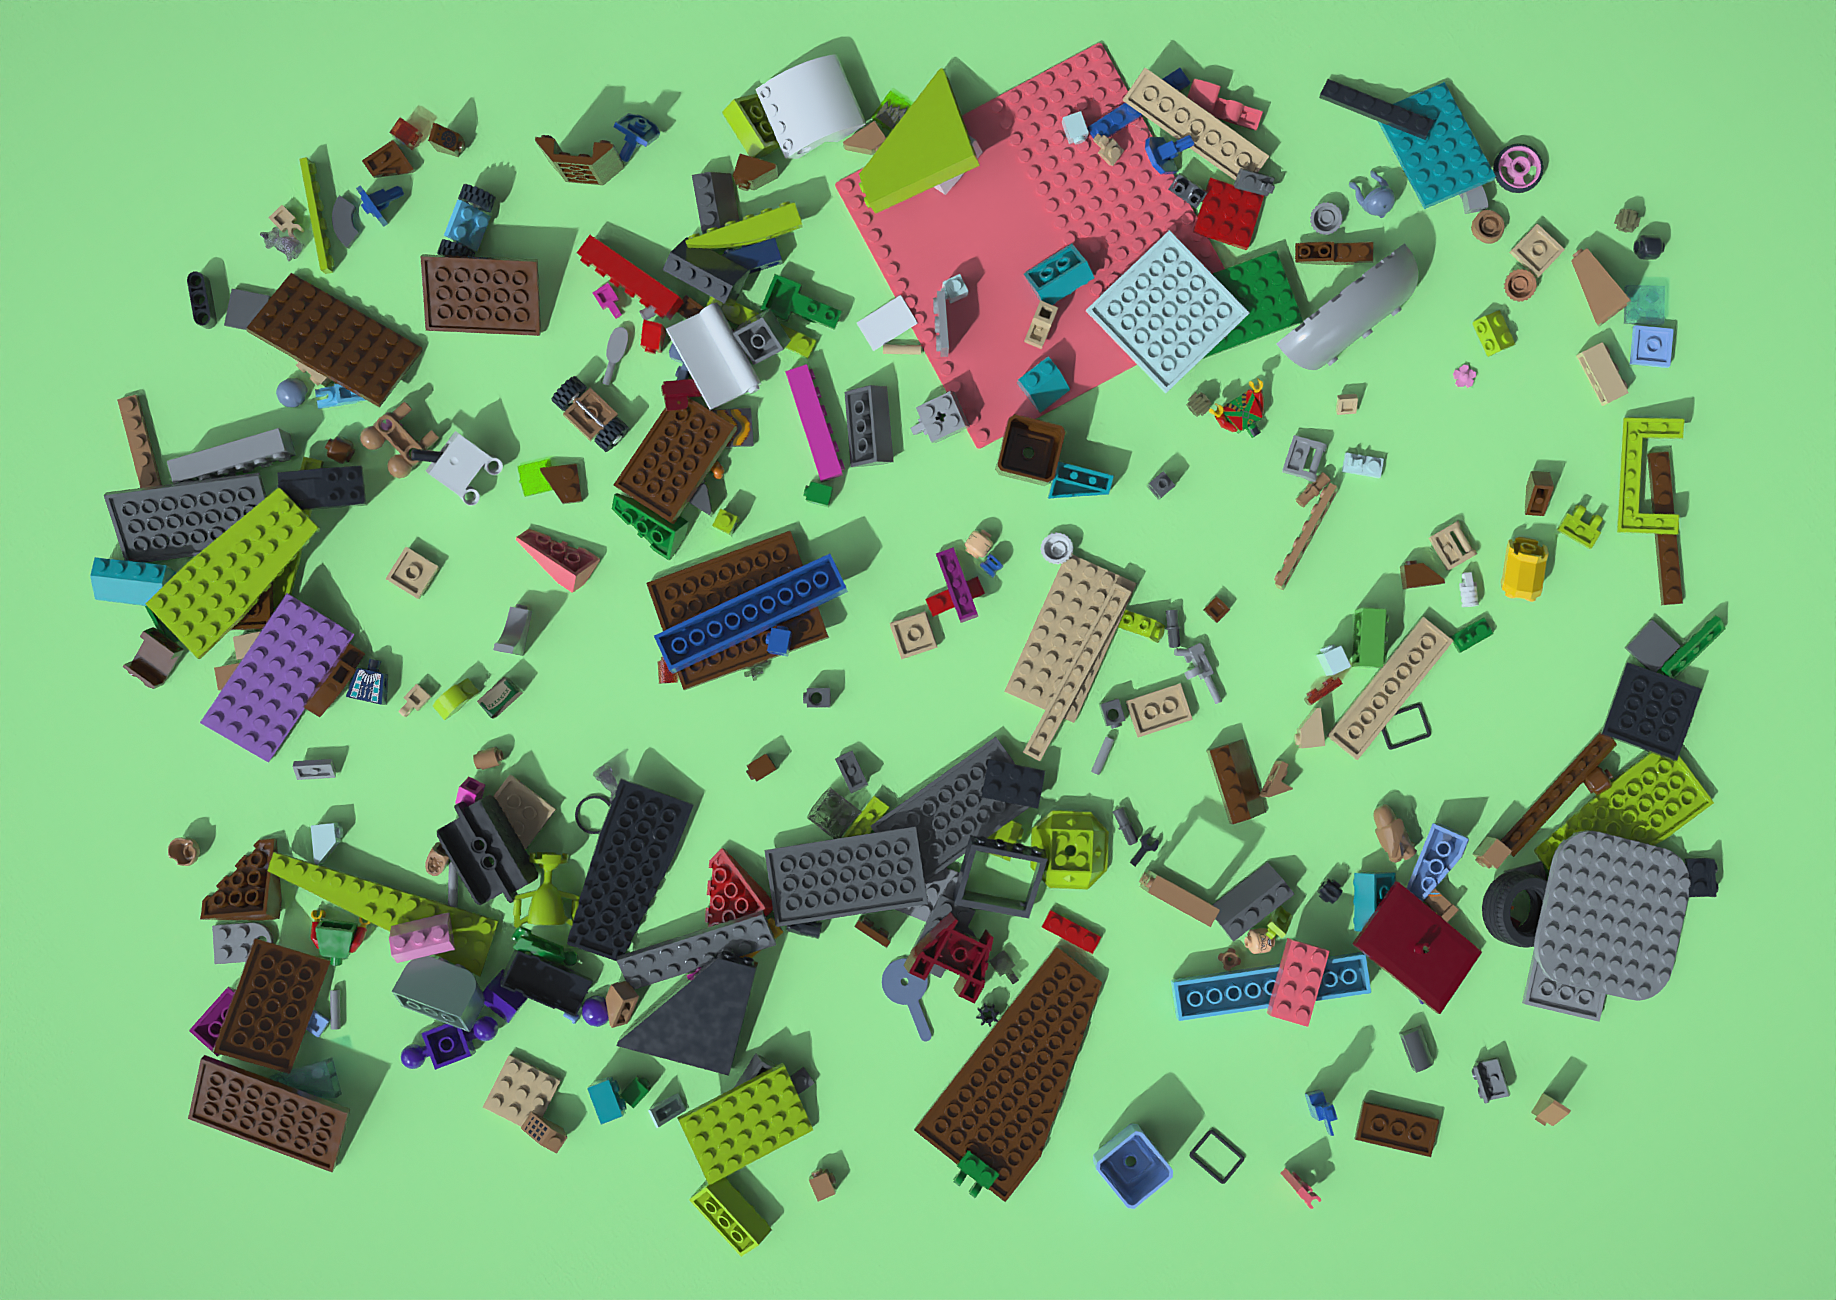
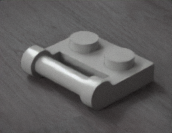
[1282,435,1327,482]

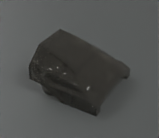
[807,787,862,839]

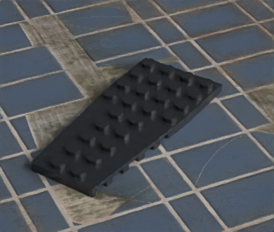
[567,778,694,961]

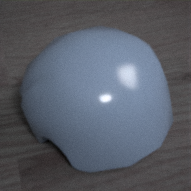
[276,378,308,407]

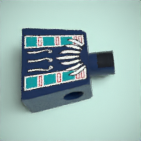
[346,659,388,705]

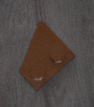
[362,140,415,178]
[540,464,582,504]

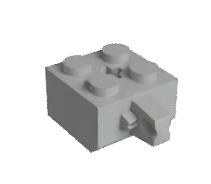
[910,391,970,443]

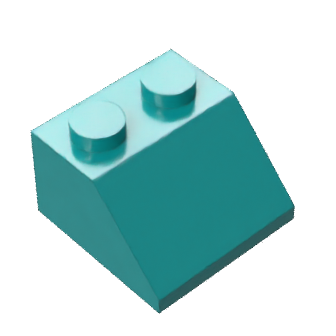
[1017,356,1070,413]
[587,1076,627,1125]

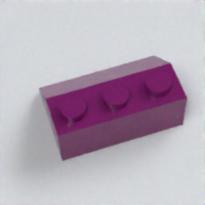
[189,986,235,1057]

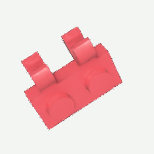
[1280,1168,1321,1209]

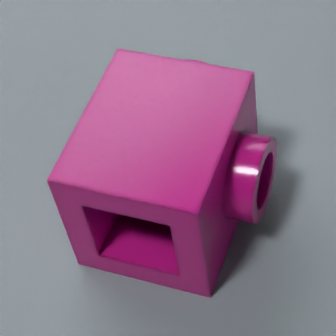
[455,777,485,806]

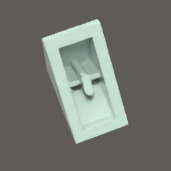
[648,1093,686,1128]

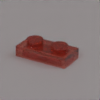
[1304,676,1343,705]

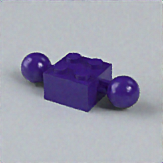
[400,1016,498,1070]

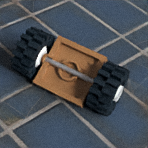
[551,376,629,452]

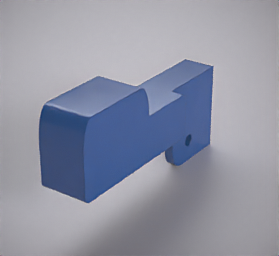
[1305,1090,1338,1136]

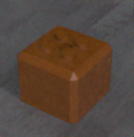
[995,414,1065,486]

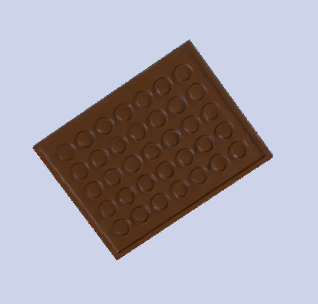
[646,531,829,691]

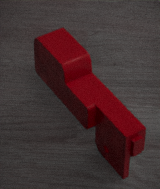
[661,379,702,411]

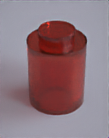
[657,657,678,684]

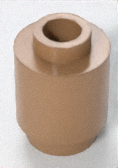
[473,746,504,770]

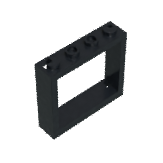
[953,835,1047,919]

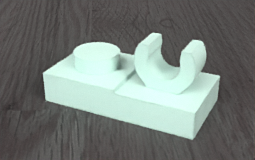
[1342,453,1384,478]

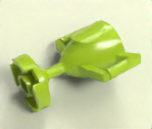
[513,852,579,928]

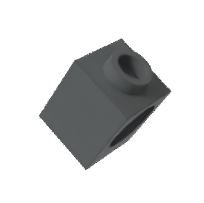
[1147,471,1176,500]
[803,688,831,708]
[1099,699,1126,729]

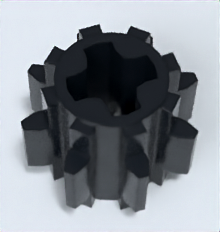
[1317,878,1343,904]
[976,1002,999,1027]

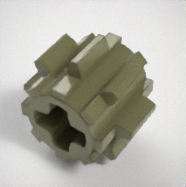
[1614,209,1641,233]
[1186,391,1212,417]

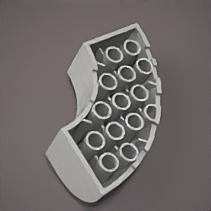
[1276,243,1418,370]

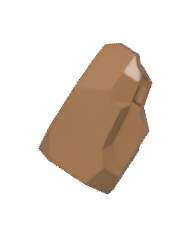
[425,842,450,876]

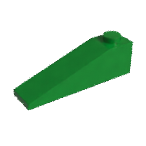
[612,493,689,561]

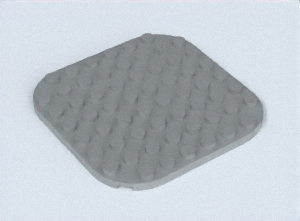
[1534,830,1690,1001]

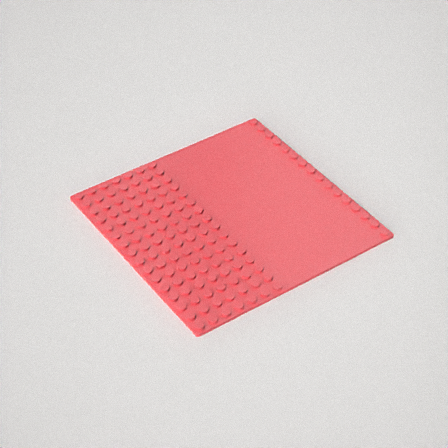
[835,43,1225,449]

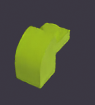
[433,678,480,720]

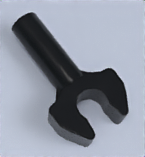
[1129,833,1159,867]

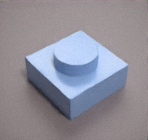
[306,1010,331,1037]

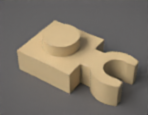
[268,205,304,240]

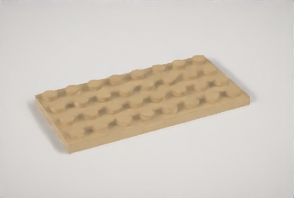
[1004,554,1137,723]

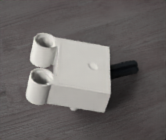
[411,431,503,506]

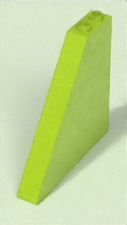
[859,68,980,214]

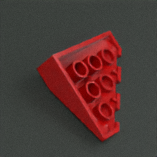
[705,848,773,927]

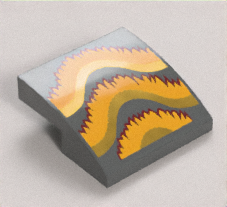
[711,408,754,449]

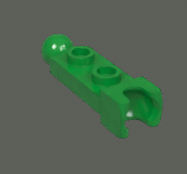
[512,926,578,966]

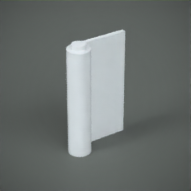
[666,303,762,410]

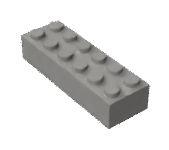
[167,428,296,484]

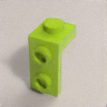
[1118,610,1165,643]

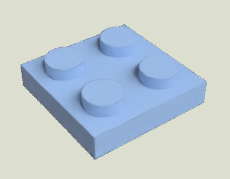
[1630,325,1674,368]

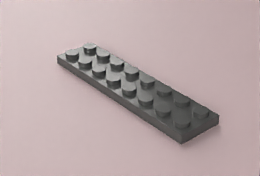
[616,910,776,990]

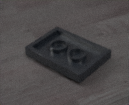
[981,759,1046,809]

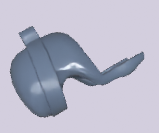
[1349,170,1395,218]

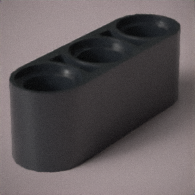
[187,271,217,329]

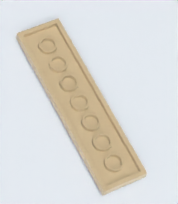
[1122,67,1269,180]
[1327,617,1453,760]

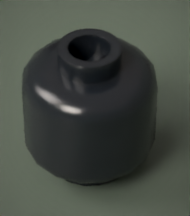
[1633,235,1665,260]

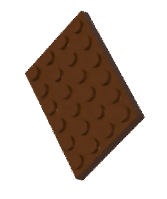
[420,254,541,336]
[613,397,738,524]
[212,938,331,1074]

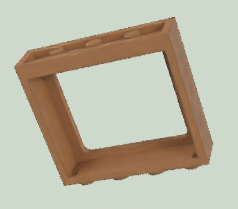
[1139,870,1220,927]

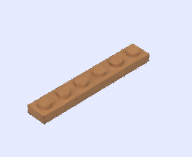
[117,395,162,488]
[1274,483,1338,591]

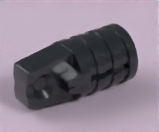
[786,921,822,939]

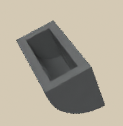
[1399,1025,1434,1073]

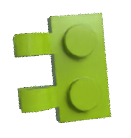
[1556,505,1603,549]

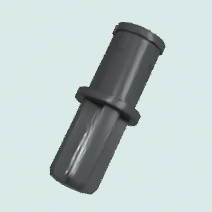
[1165,610,1181,648]
[1113,807,1138,845]

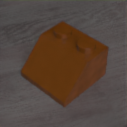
[733,154,779,191]

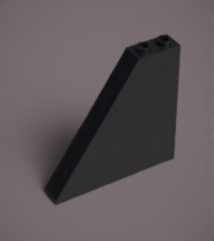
[616,952,758,1076]

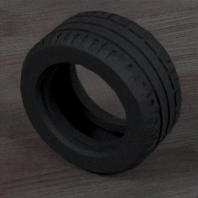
[1482,871,1548,948]

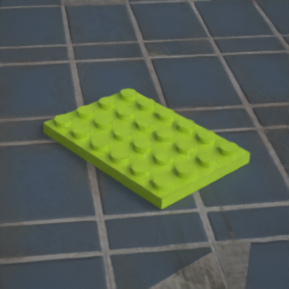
[677,1063,813,1185]

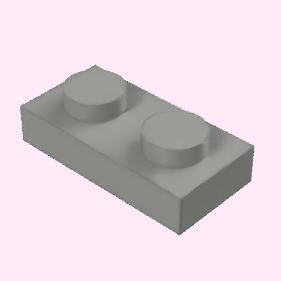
[292,759,336,780]

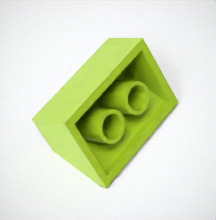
[722,93,780,159]

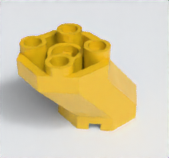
[1500,537,1549,602]

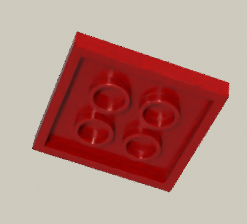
[1193,177,1264,250]

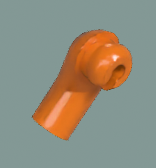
[710,460,724,479]

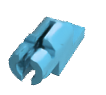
[315,384,366,409]

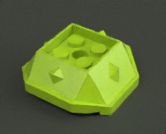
[1030,810,1109,890]

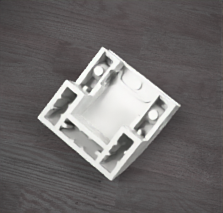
[756,54,866,159]

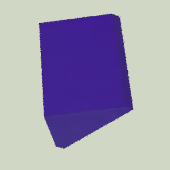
[483,969,528,1023]

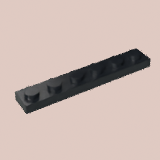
[1319,79,1434,140]

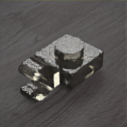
[989,950,1019,984]

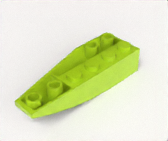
[686,201,803,248]

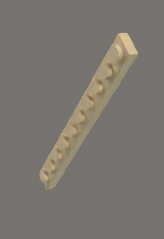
[1023,583,1131,761]

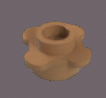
[1218,948,1241,971]

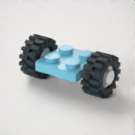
[437,184,496,256]

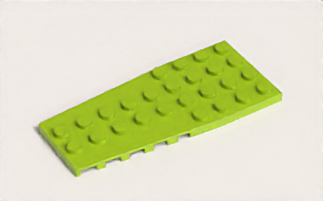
[145,488,320,659]
[1534,752,1714,873]

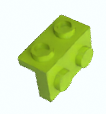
[1472,310,1516,357]

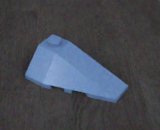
[1407,823,1469,902]

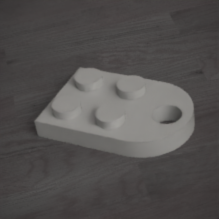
[212,922,273,964]

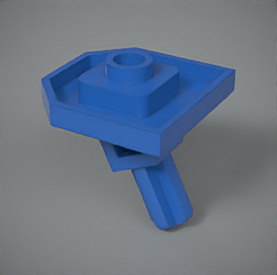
[614,113,660,162]
[1145,135,1194,175]
[356,185,404,227]

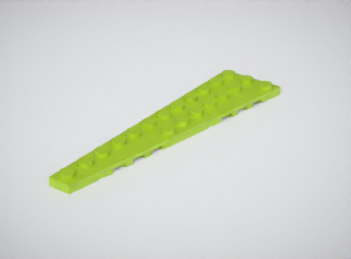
[268,852,499,977]

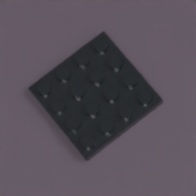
[1600,662,1702,761]

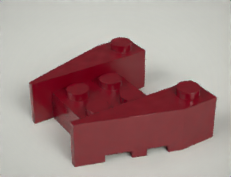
[904,912,994,1004]

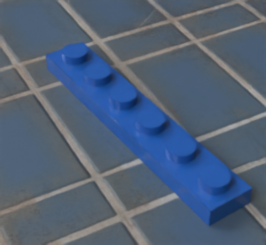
[1087,68,1191,139]

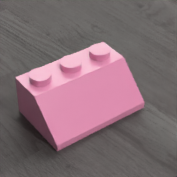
[389,913,455,963]

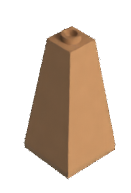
[1571,248,1631,327]

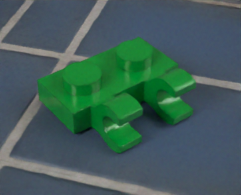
[953,1150,999,1198]

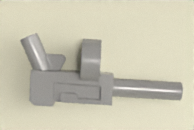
[1174,643,1222,704]

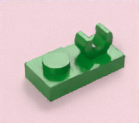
[1449,617,1494,653]

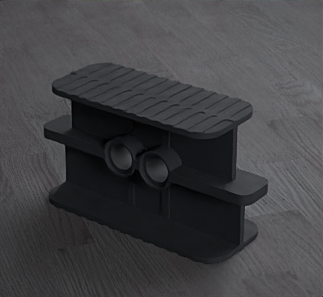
[437,795,539,905]

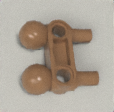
[360,401,439,479]

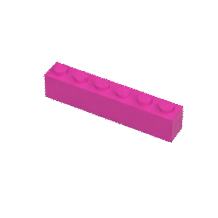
[785,364,845,482]

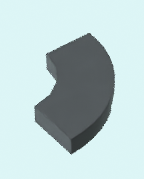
[332,195,360,249]

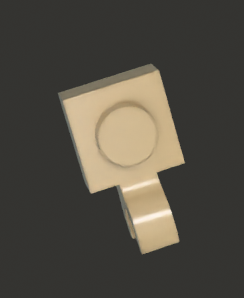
[1093,134,1124,166]
[398,684,432,717]

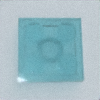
[1624,285,1665,325]

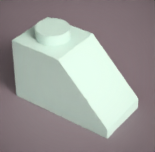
[311,822,343,864]

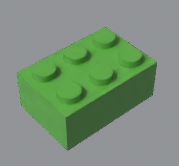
[1352,608,1389,668]

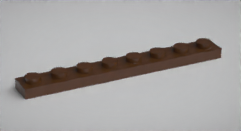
[1647,452,1683,606]
[1500,732,1617,857]

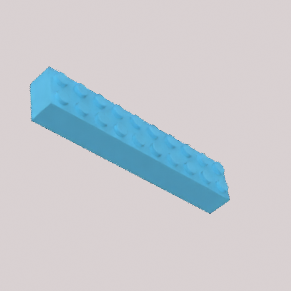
[1171,952,1371,1021]

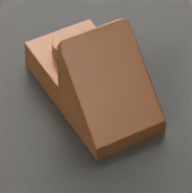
[1259,761,1293,797]

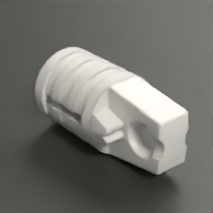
[1459,572,1479,607]

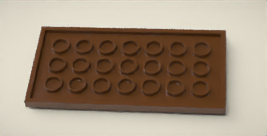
[246,273,423,408]
[188,1055,351,1173]

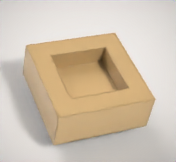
[1336,394,1358,415]

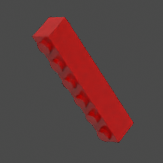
[576,235,684,320]

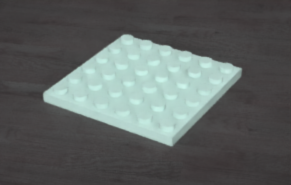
[1086,230,1249,394]

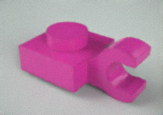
[592,283,622,319]

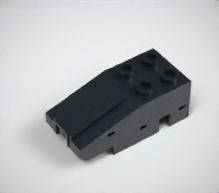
[277,465,367,510]
[500,949,593,1016]

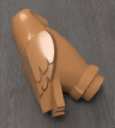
[1373,804,1417,863]

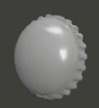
[1310,202,1343,235]

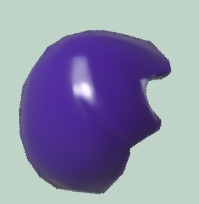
[582,995,609,1027]

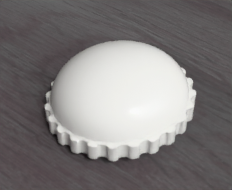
[1040,532,1074,565]

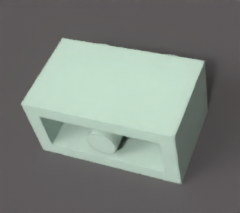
[1316,644,1351,676]

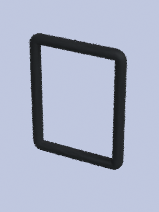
[1382,704,1431,750]
[1189,1130,1245,1184]

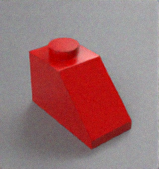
[640,319,667,355]

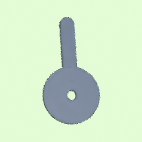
[882,958,931,1042]

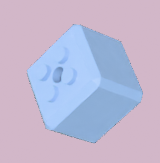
[1093,1123,1173,1209]

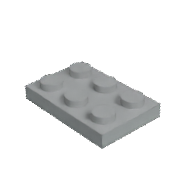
[933,291,949,357]

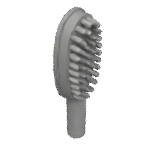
[602,327,628,386]

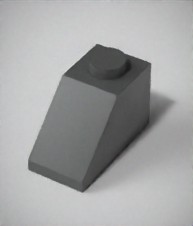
[689,480,713,517]

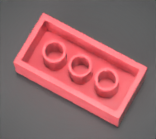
[1267,938,1330,1027]

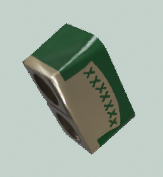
[477,677,524,719]

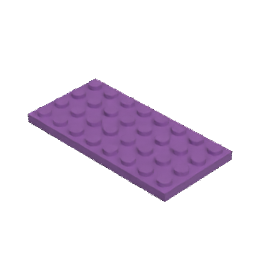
[200,593,354,763]

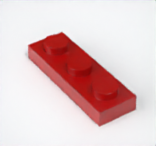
[925,576,985,617]
[1041,910,1101,954]

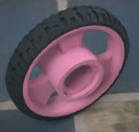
[1493,143,1544,193]

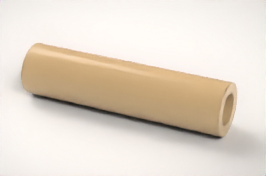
[883,344,921,355]

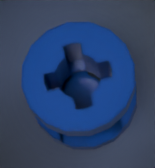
[980,554,1004,578]

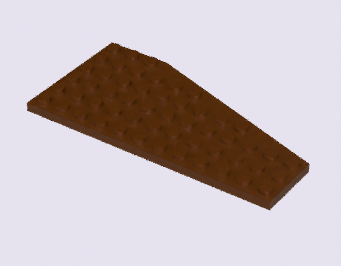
[914,946,1102,1202]

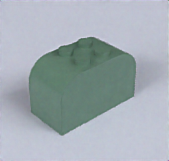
[391,956,485,1032]

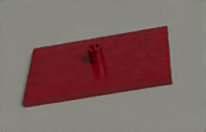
[1352,881,1482,1014]

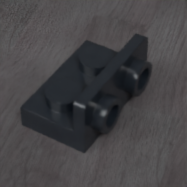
[1685,858,1719,897]

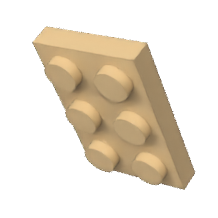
[1125,683,1193,738]

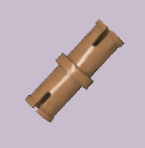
[1295,472,1331,508]

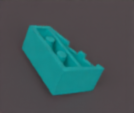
[1047,461,1114,499]

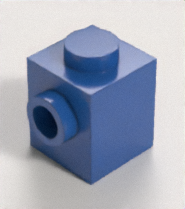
[766,626,792,657]

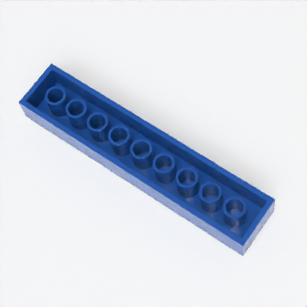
[654,554,848,674]

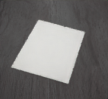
[857,295,918,351]

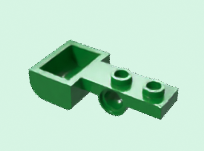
[760,274,842,330]

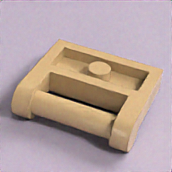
[1428,521,1478,571]

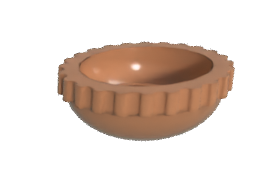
[1504,269,1537,302]

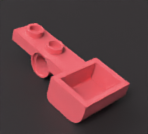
[1187,79,1263,131]

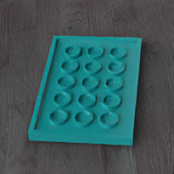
[1377,82,1496,209]

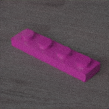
[936,547,979,623]

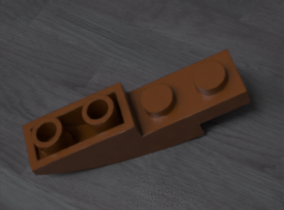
[1295,242,1373,265]
[303,643,365,718]

